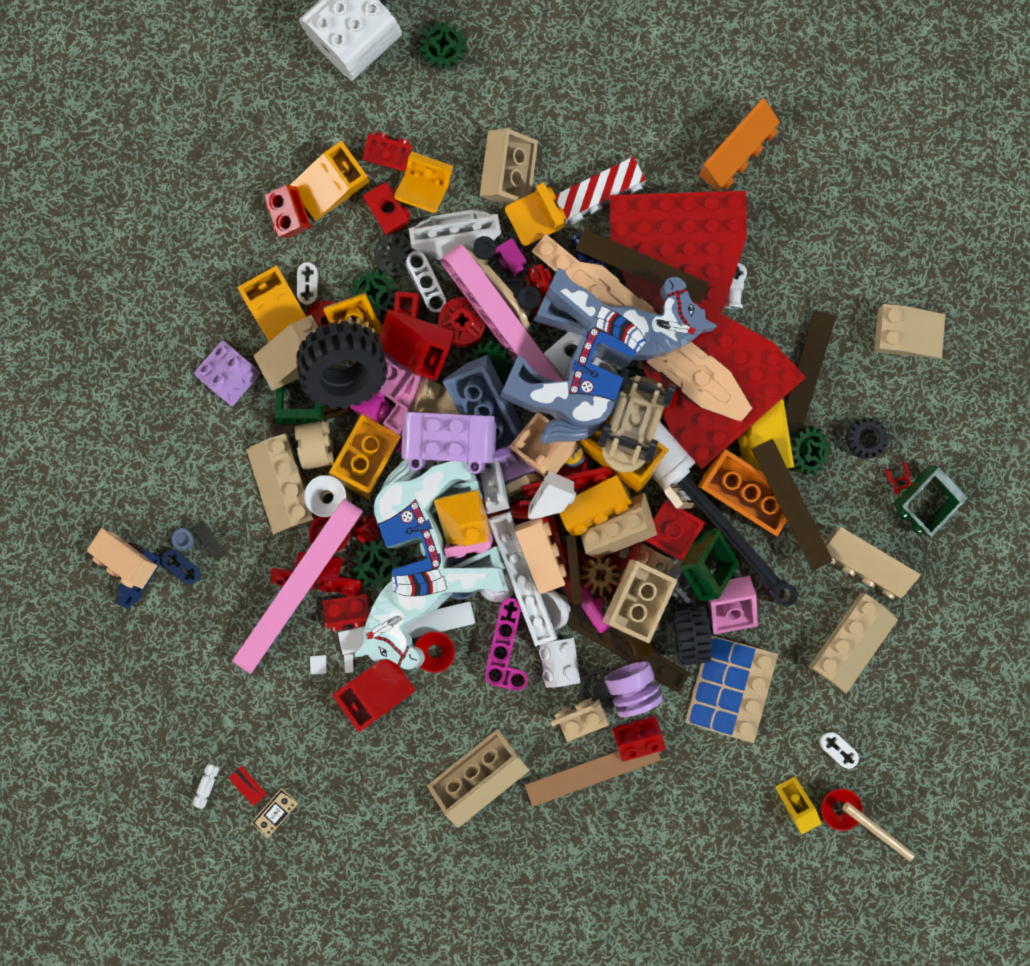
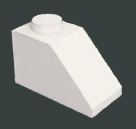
[528,471,576,520]

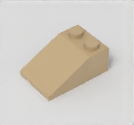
[874,304,946,359]
[253,315,318,391]

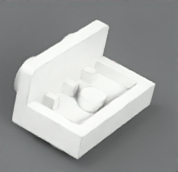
[539,638,580,688]

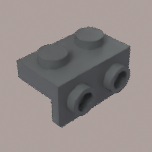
[668,560,698,607]

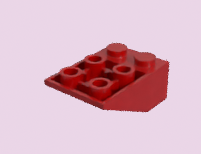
[379,309,454,381]
[332,659,416,732]

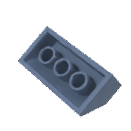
[443,355,525,451]

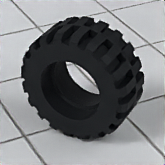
[296,321,388,409]

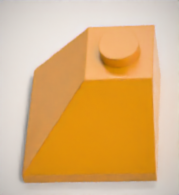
[323,293,382,335]
[434,489,491,546]

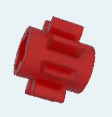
[524,265,553,291]
[352,514,380,543]

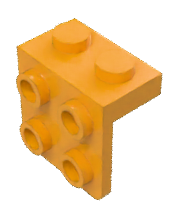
[395,151,454,213]
[505,182,566,246]

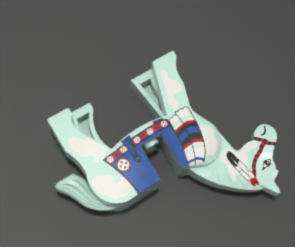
[355,458,508,669]

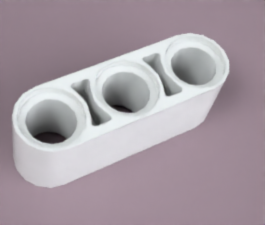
[406,251,446,314]

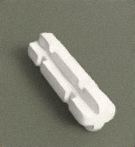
[193,764,219,809]

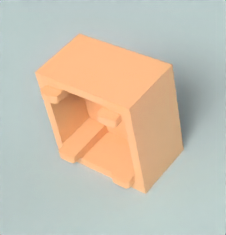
[509,412,579,477]

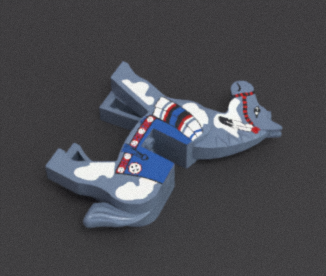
[500,268,717,444]

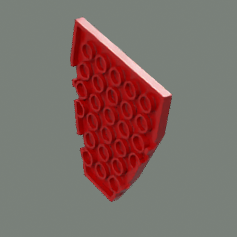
[610,191,747,313]
[642,295,806,469]

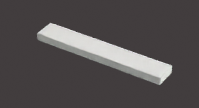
[488,511,557,646]
[338,602,475,655]

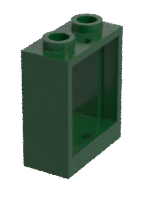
[275,385,325,424]
[893,465,968,537]
[679,528,739,601]

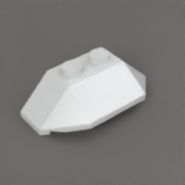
[409,209,501,260]

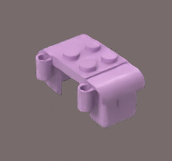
[401,412,496,474]

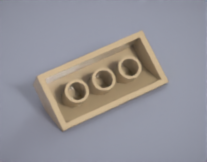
[246,433,316,535]
[824,527,921,600]
[809,593,898,694]
[427,729,530,828]

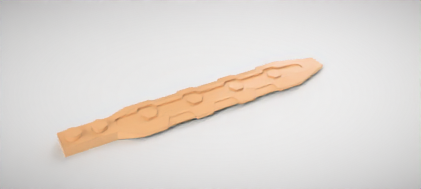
[532,234,752,422]

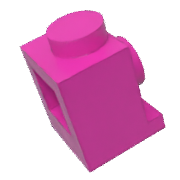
[494,238,526,276]

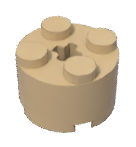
[295,420,335,469]

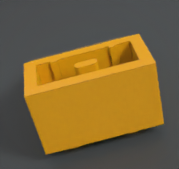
[290,140,370,221]
[237,265,306,342]

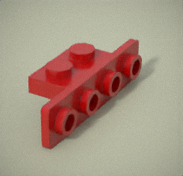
[520,455,613,498]
[270,552,361,596]

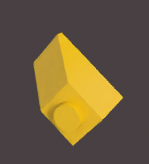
[775,777,821,835]

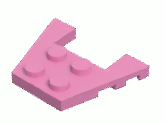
[379,351,421,436]

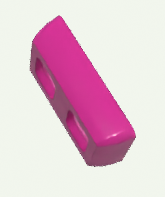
[581,579,611,633]

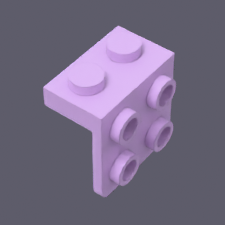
[195,341,261,407]

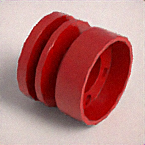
[438,297,486,350]

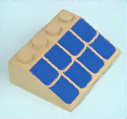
[685,635,778,743]

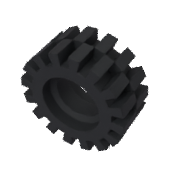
[845,417,889,459]

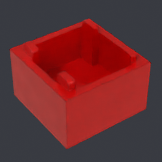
[644,499,705,562]

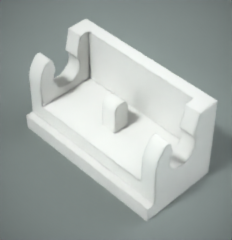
[480,458,509,514]

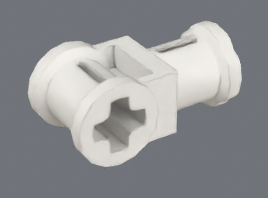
[724,263,747,310]

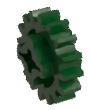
[419,21,467,71]
[349,269,398,318]
[466,340,514,385]
[790,426,832,475]
[353,540,402,589]

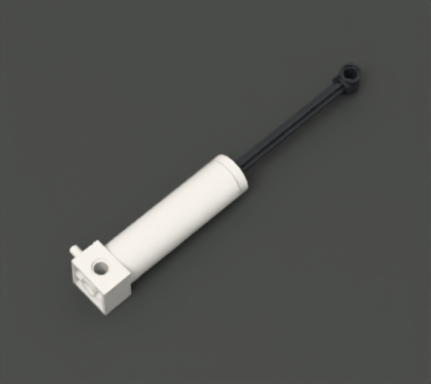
[544,332,798,607]

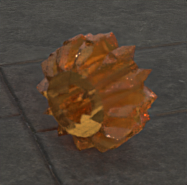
[580,557,620,596]

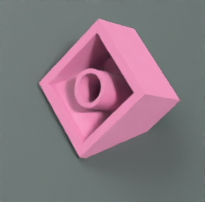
[707,576,758,635]

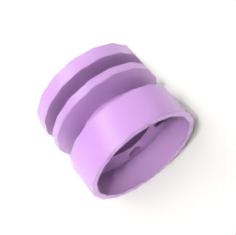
[604,661,663,717]

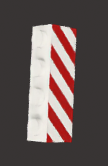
[554,157,646,224]

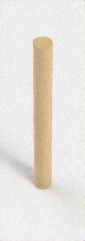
[842,802,915,861]

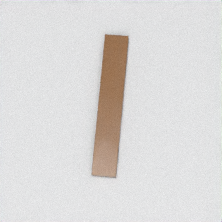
[525,750,661,807]

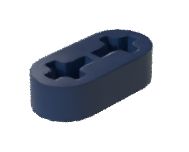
[162,550,201,584]

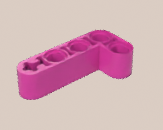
[485,598,528,691]

